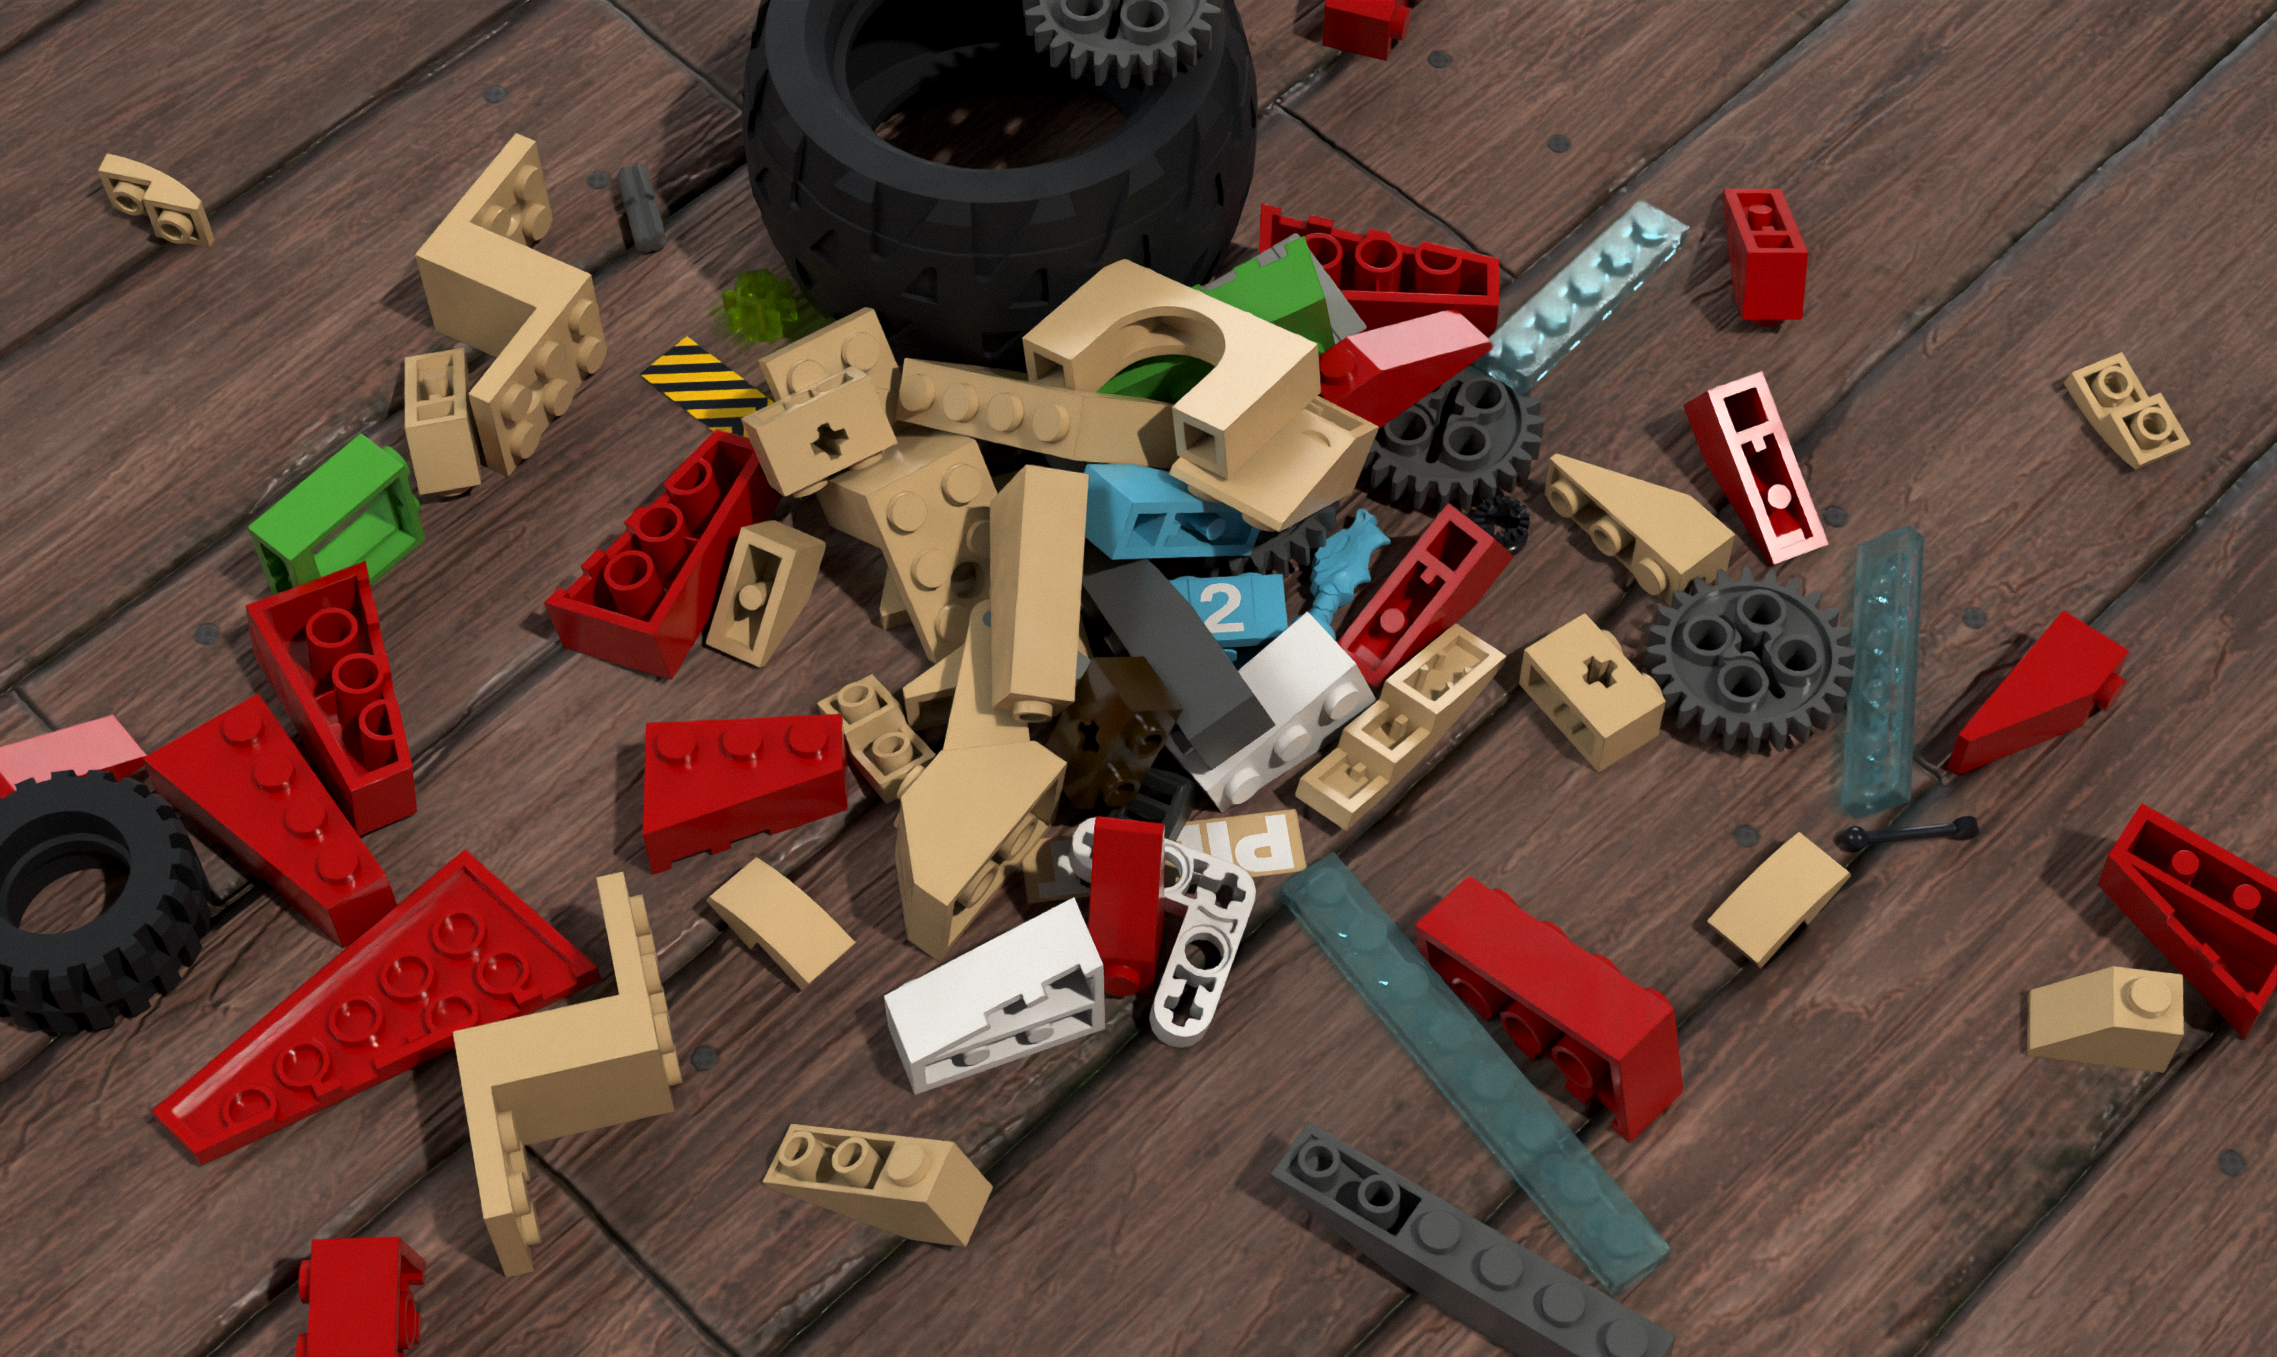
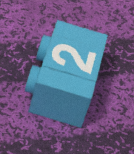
[1169,572,1288,671]

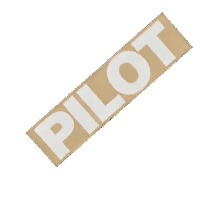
[1022,809,1307,904]

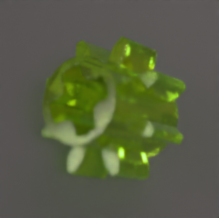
[722,268,798,343]

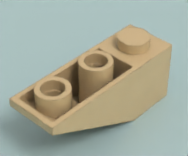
[1544,453,1735,607]
[763,1124,993,1247]

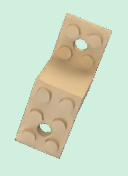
[415,133,607,477]
[758,307,998,664]
[453,872,683,1278]

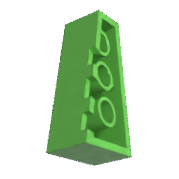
[1097,236,1335,404]

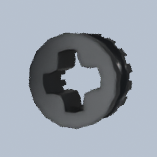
[1474,496,1530,556]

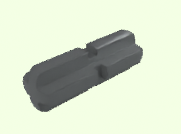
[617,164,667,254]

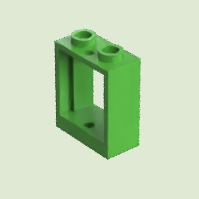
[247,433,426,595]

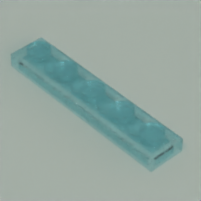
[1474,199,1689,395]
[1841,525,1924,819]

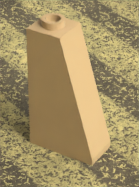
[990,464,1089,723]

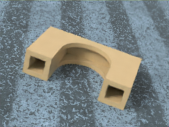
[1022,259,1321,479]
[895,358,1178,469]

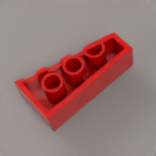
[1259,203,1499,350]
[544,429,783,680]
[246,561,417,836]
[142,694,397,948]
[1415,876,1683,1143]
[296,1236,426,1357]

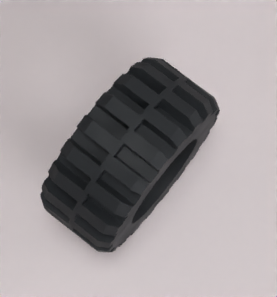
[0,770,211,1033]

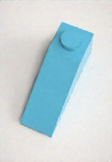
[1084,464,1260,560]

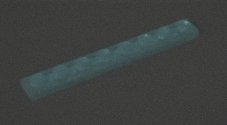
[1280,852,1672,1298]

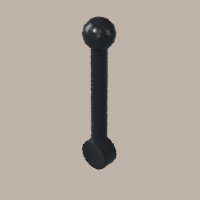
[1842,816,1980,852]

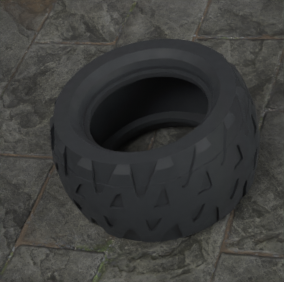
[741,0,1258,373]

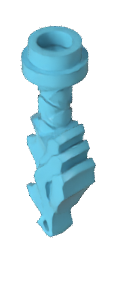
[1290,509,1391,640]

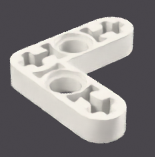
[1068,816,1256,1048]

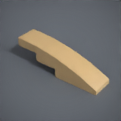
[1295,623,1507,831]

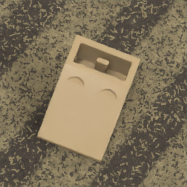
[1169,396,1379,532]

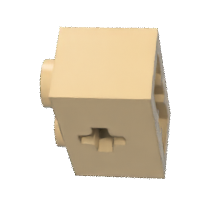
[741,366,898,498]
[1519,613,1666,773]

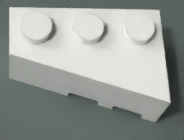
[1165,612,1377,813]
[884,897,1105,1095]

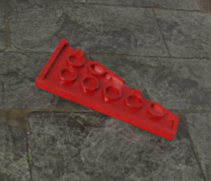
[152,849,601,1166]

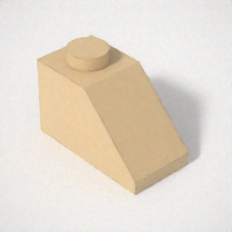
[705,520,827,667]
[2027,966,2184,1073]

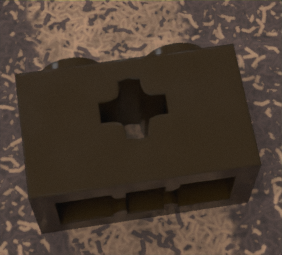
[1044,656,1183,809]

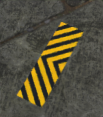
[639,336,811,501]

